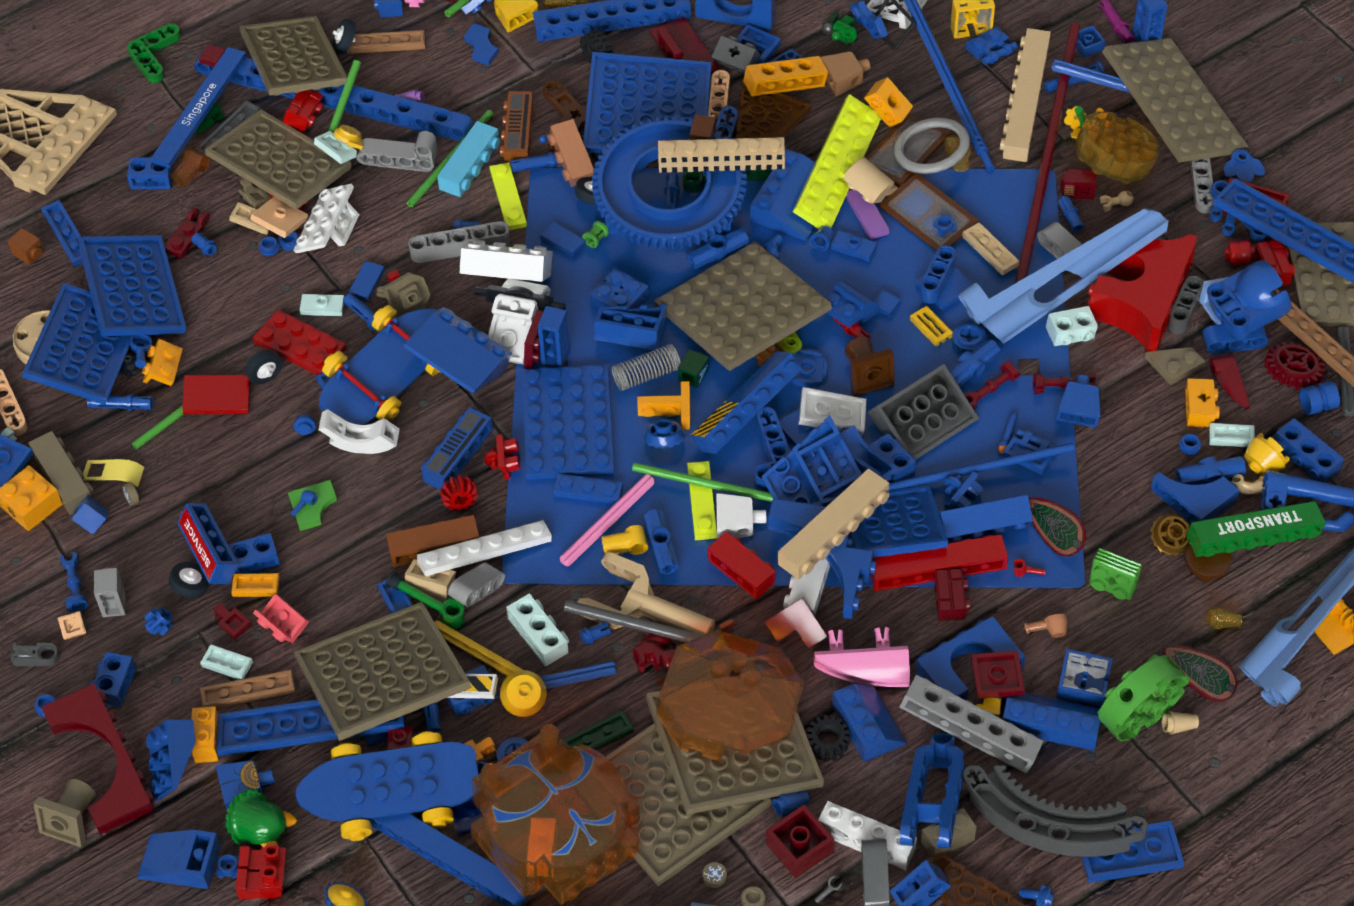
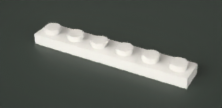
[417,520,552,576]

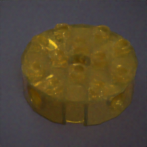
[1074,111,1159,184]

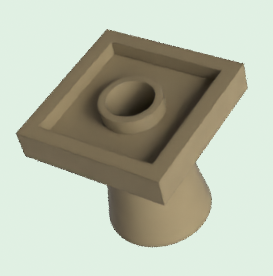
[33,779,96,848]

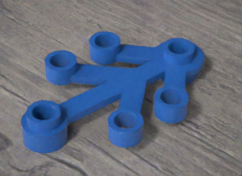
[1209,180,1266,242]

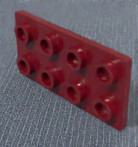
[650,17,719,74]

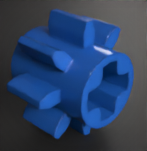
[144,607,173,636]

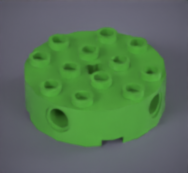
[1097,654,1190,742]

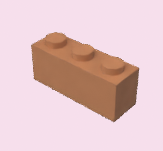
[547,119,594,187]

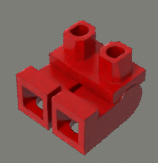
[235,845,287,899]

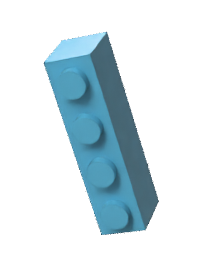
[437,121,500,198]

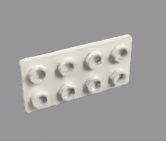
[293,184,360,253]

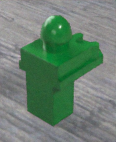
[831,15,857,45]

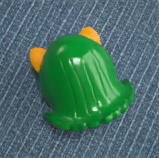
[226,789,297,847]

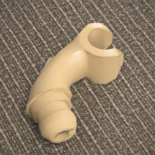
[1231,474,1264,494]

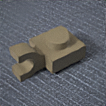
[239,179,271,209]

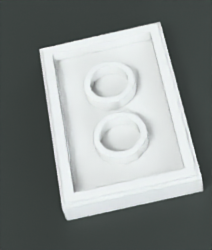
[798,387,866,436]

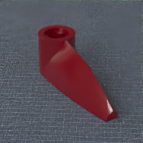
[1209,354,1250,409]

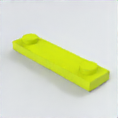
[489,162,527,231]
[687,461,717,540]

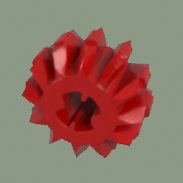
[440,474,478,512]

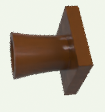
[845,337,895,397]

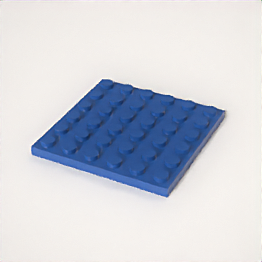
[583,52,711,154]

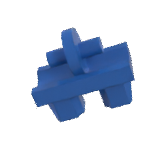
[944,471,984,510]

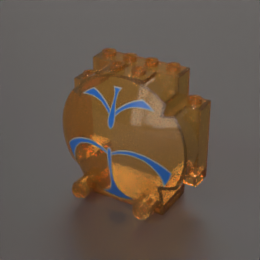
[471,724,640,905]

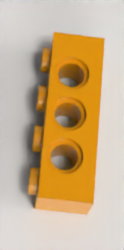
[743,56,828,96]

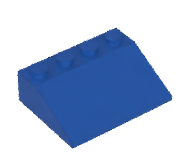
[750,149,815,242]
[403,307,512,394]

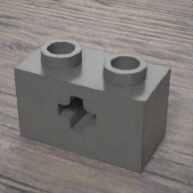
[711,36,761,74]

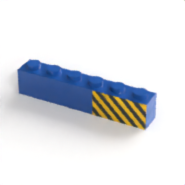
[690,351,802,454]

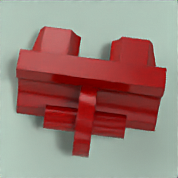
[484,434,521,480]

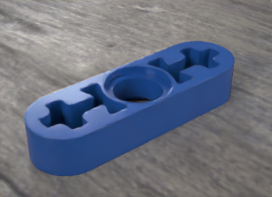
[715,106,738,139]

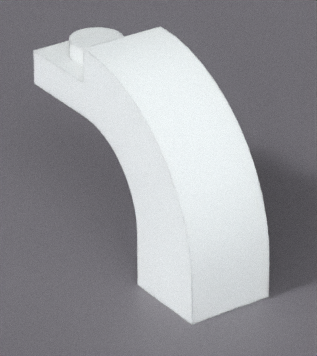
[319,409,400,454]

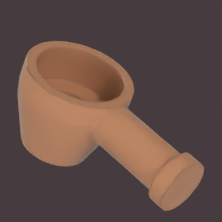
[1024,614,1068,638]

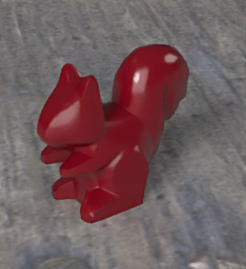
[633,632,680,673]

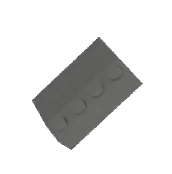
[868,364,979,459]

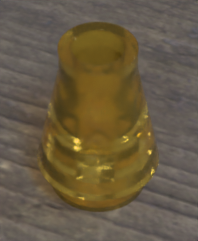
[1206,607,1242,629]

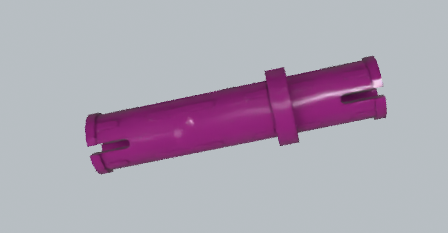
[1099,0,1135,44]

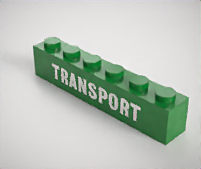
[1186,501,1326,557]

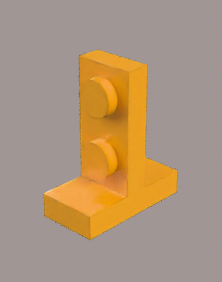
[637,381,690,430]

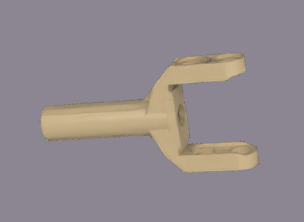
[577,552,715,637]

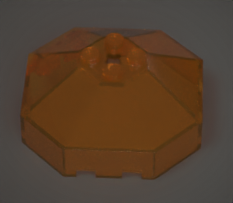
[656,630,805,761]

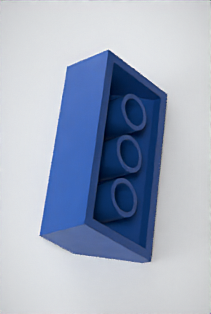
[1003,693,1100,751]

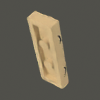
[962,222,1019,276]

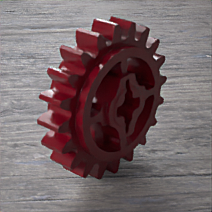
[1264,341,1325,390]

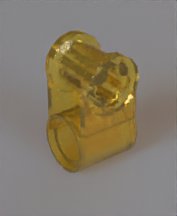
[945,135,971,172]

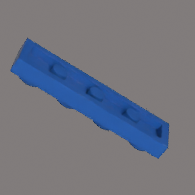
[41,200,83,268]

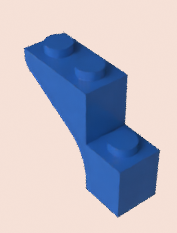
[838,425,898,481]

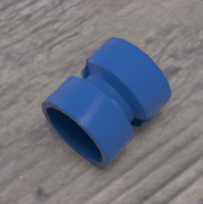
[1299,381,1340,416]

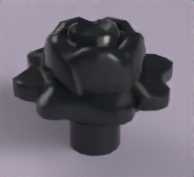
[119,355,144,377]

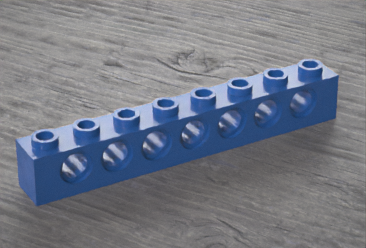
[533,0,691,42]

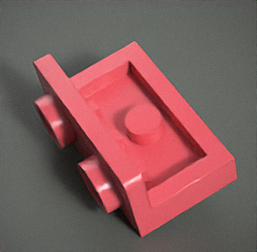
[253,594,309,643]

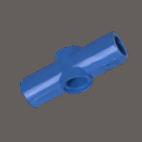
[686,227,749,269]
[949,339,1001,387]
[1175,456,1246,485]
[643,509,679,575]

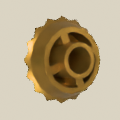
[1150,513,1190,556]

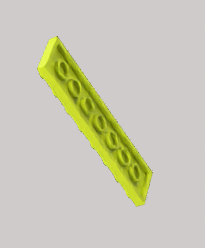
[792,94,881,229]

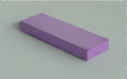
[846,189,889,240]

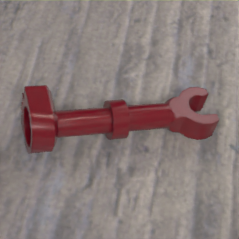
[964,360,1020,410]
[1033,373,1098,394]

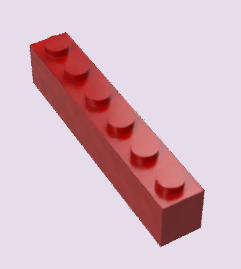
[870,535,1008,592]

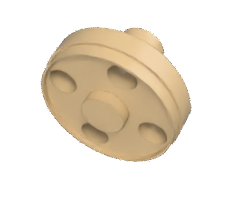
[13,310,50,364]

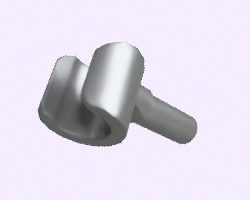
[814,876,846,904]

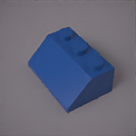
[832,684,906,762]

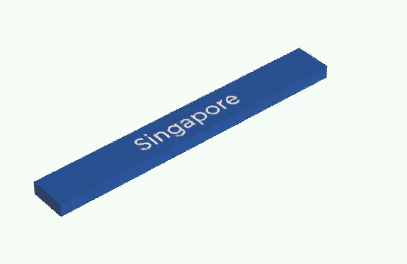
[151,47,246,168]

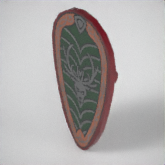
[1028,497,1086,557]
[1162,645,1237,702]

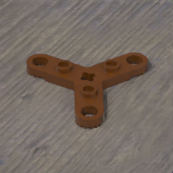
[543,80,587,153]

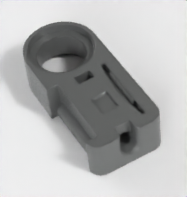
[10,642,60,666]

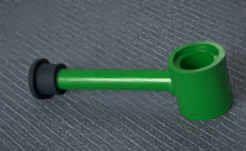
[385,571,465,630]

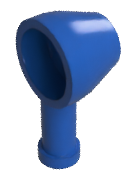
[130,335,152,368]

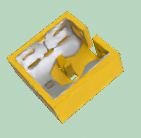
[950,0,995,39]

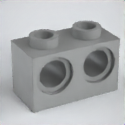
[94,568,126,617]

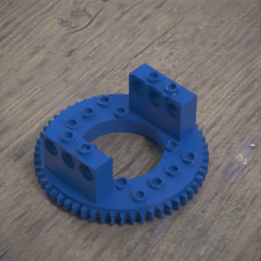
[592,117,747,250]

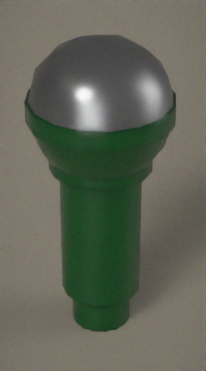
[822,11,839,35]

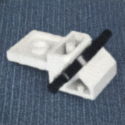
[474,278,566,365]

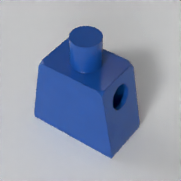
[1055,375,1100,428]

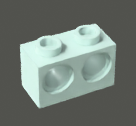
[1046,306,1098,347]

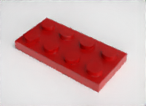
[253,309,347,375]

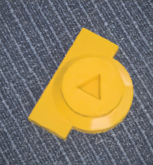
[334,125,363,150]

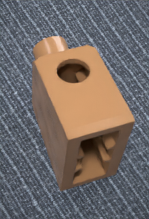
[821,52,871,96]

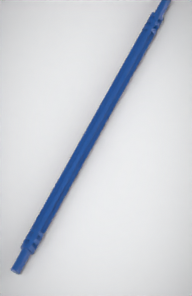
[904,0,994,171]

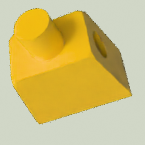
[494,0,538,33]

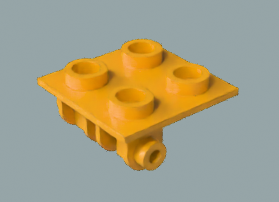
[1305,599,1354,655]

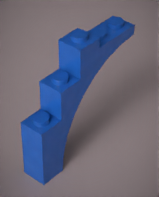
[769,499,876,619]

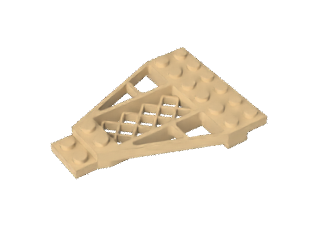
[0,89,117,195]

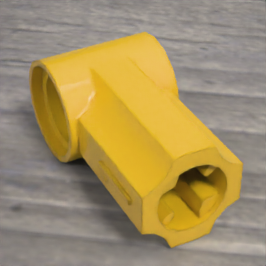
[601,525,648,555]

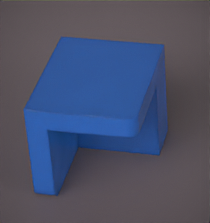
[71,495,108,534]

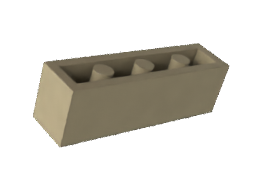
[28,431,94,515]

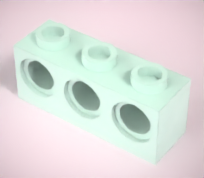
[506,593,569,667]

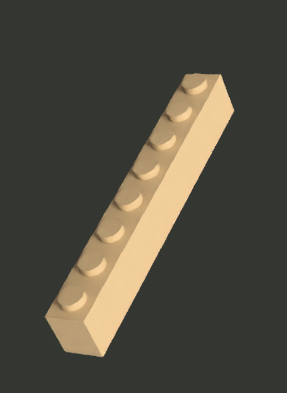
[1000,28,1051,162]

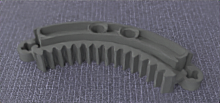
[963,765,1148,857]

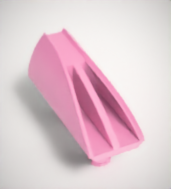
[814,627,910,687]

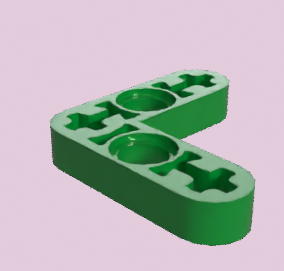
[127,24,181,83]

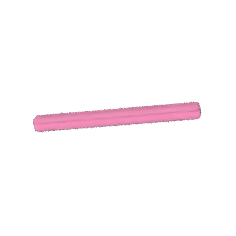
[560,474,655,567]

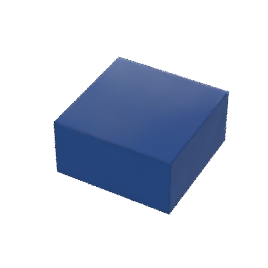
[1076,25,1106,58]

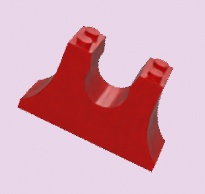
[1086,234,1198,352]

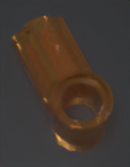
[171,148,210,187]

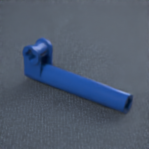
[1260,470,1354,510]

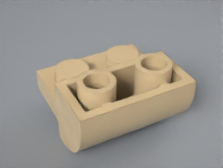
[843,157,898,204]

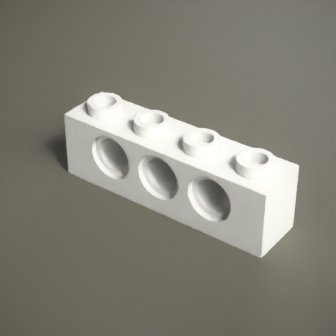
[818,801,917,870]

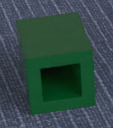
[678,349,709,388]

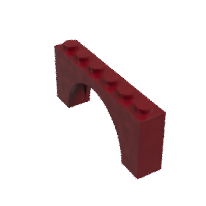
[42,684,154,835]

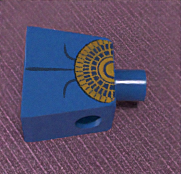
[216,761,275,809]

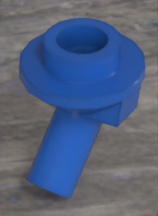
[1019,885,1054,906]

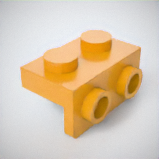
[142,339,183,386]

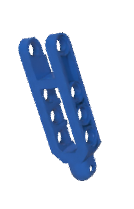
[900,733,965,848]

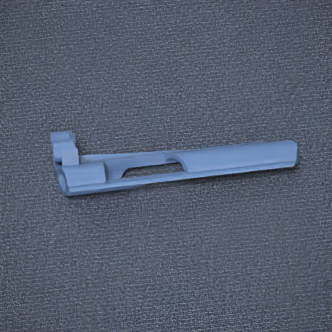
[1238,548,1354,707]

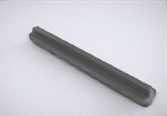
[1337,326,1354,417]

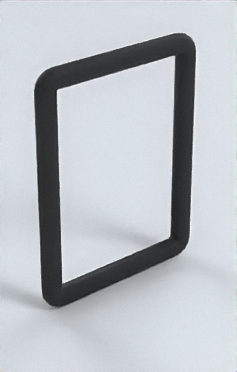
[874,0,916,50]

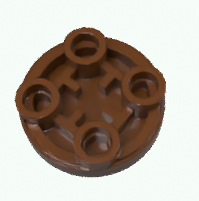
[1184,545,1232,583]

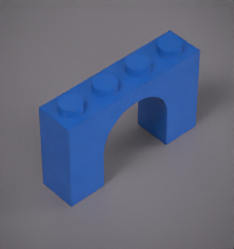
[695,0,776,31]
[916,616,1025,711]

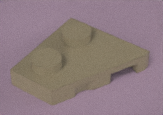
[1145,347,1206,385]

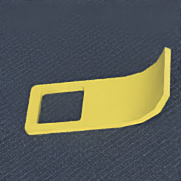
[82,459,144,487]

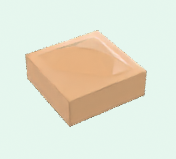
[58,611,87,640]

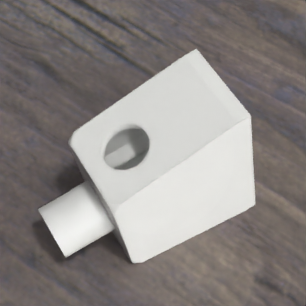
[716,494,766,539]

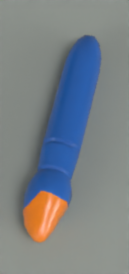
[998,412,1017,454]

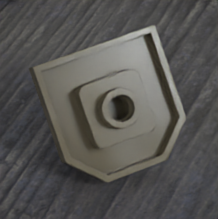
[376,272,430,318]

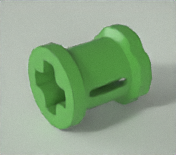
[582,221,609,248]

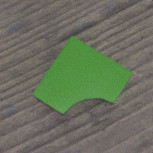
[288,480,337,531]

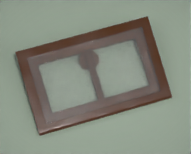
[866,114,951,186]
[879,173,979,251]

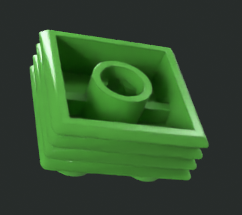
[1089,548,1141,600]

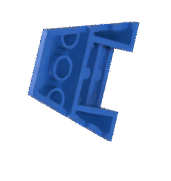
[761,415,862,505]

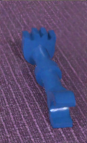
[60,552,88,613]

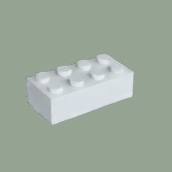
[460,240,553,282]

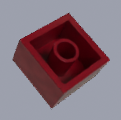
[766,804,834,879]

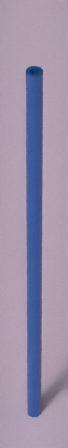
[819,443,1075,506]

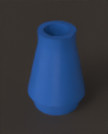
[772,790,810,817]

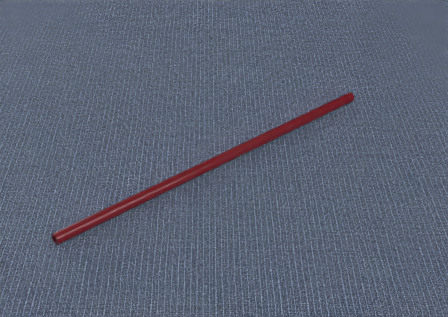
[1015,23,1080,283]

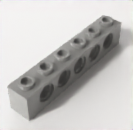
[899,675,1043,774]

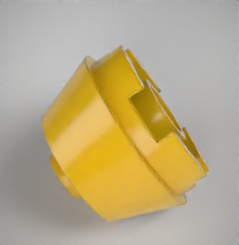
[1244,433,1290,475]
[500,670,547,717]

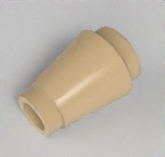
[1162,711,1199,735]

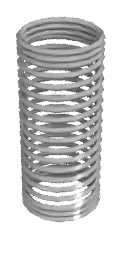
[612,344,681,391]

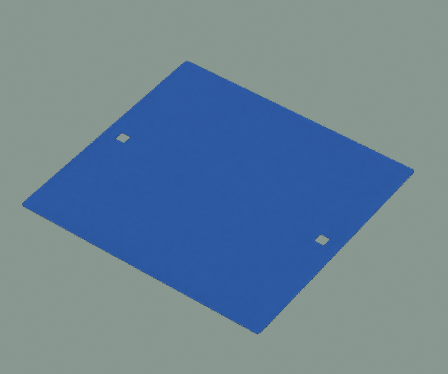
[502,168,1085,588]

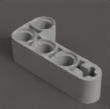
[357,131,438,172]

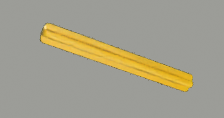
[435,621,523,676]

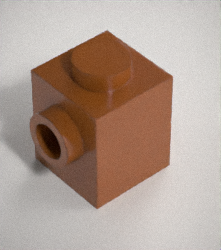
[7,228,44,265]

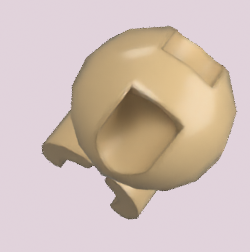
[1100,191,1134,212]

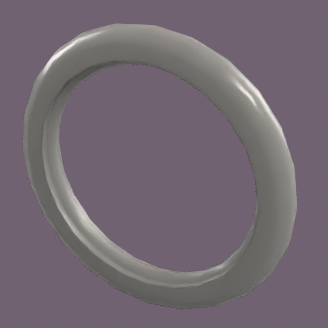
[894,117,970,174]

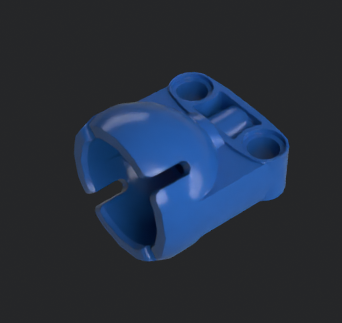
[1207,260,1291,339]

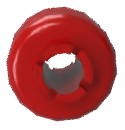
[1224,239,1255,267]

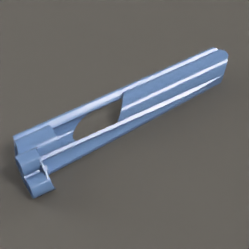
[958,208,1168,344]

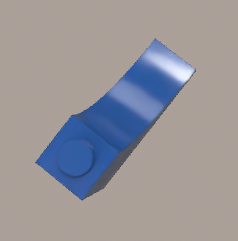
[1151,472,1240,524]

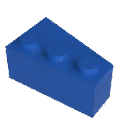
[594,304,667,350]

